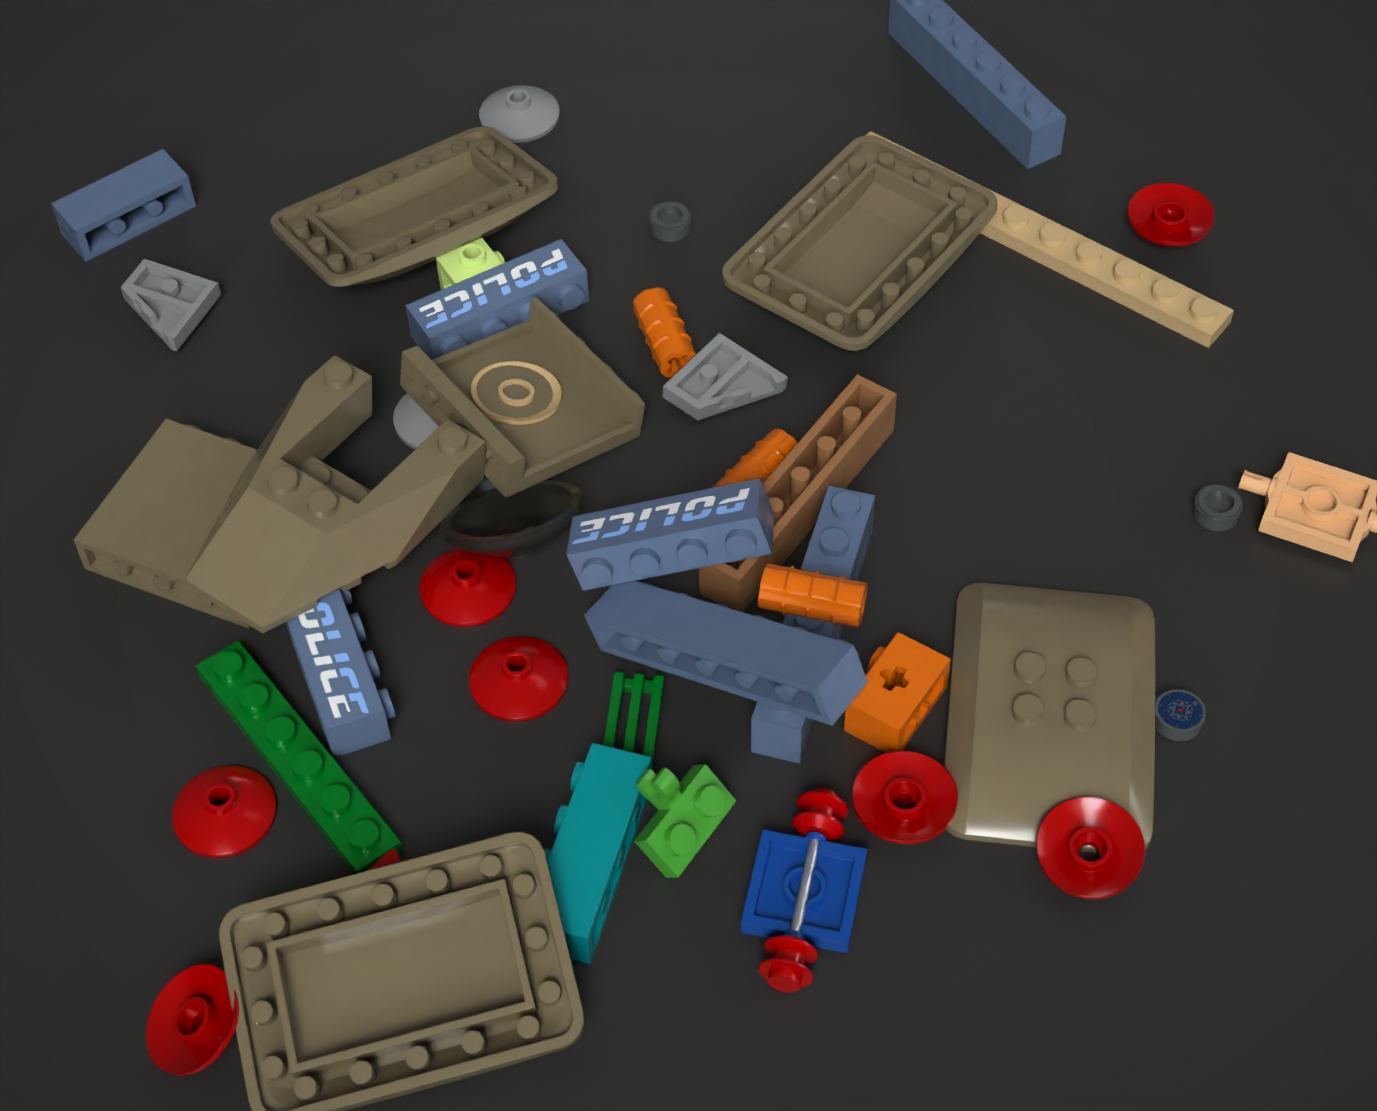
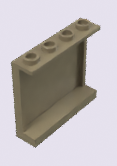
[400,297,645,498]
[74,419,258,629]

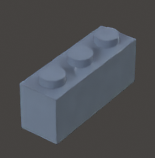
[51,149,196,262]

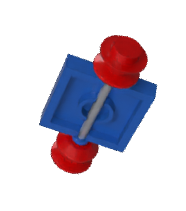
[741,788,868,992]

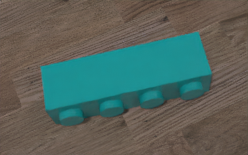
[544,743,653,964]

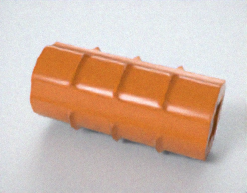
[633,287,696,378]
[712,428,798,488]
[758,563,868,628]

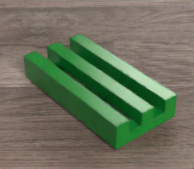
[603,672,665,769]

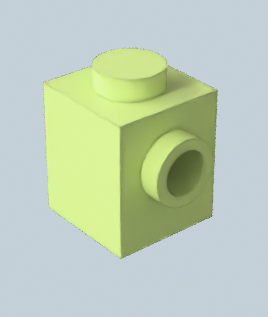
[436,238,506,289]

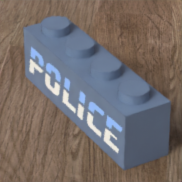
[405,239,589,360]
[566,478,774,591]
[285,588,395,759]

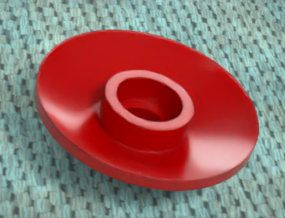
[1127,183,1215,246]
[420,547,516,627]
[469,636,569,722]
[852,751,958,845]
[172,766,277,858]
[1036,797,1145,900]
[146,964,239,1076]

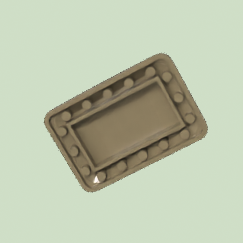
[270,126,558,287]
[722,135,997,351]
[944,583,1155,854]
[219,832,585,1111]

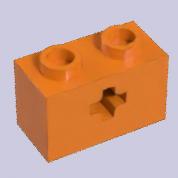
[844,632,951,753]

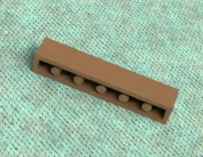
[699,374,897,612]

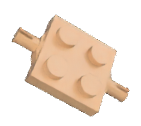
[1238,452,1377,562]

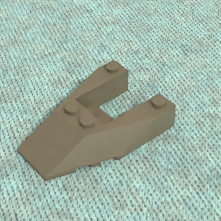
[185,355,486,633]

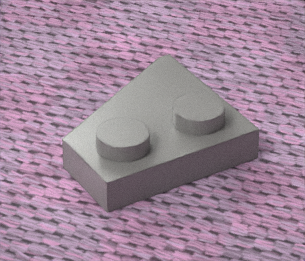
[121,259,221,351]
[662,333,788,420]

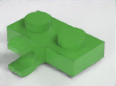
[634,764,736,878]

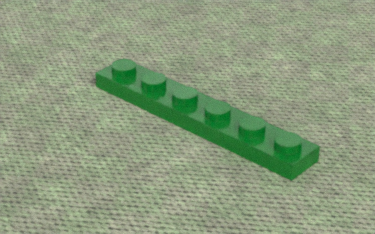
[195,641,404,874]

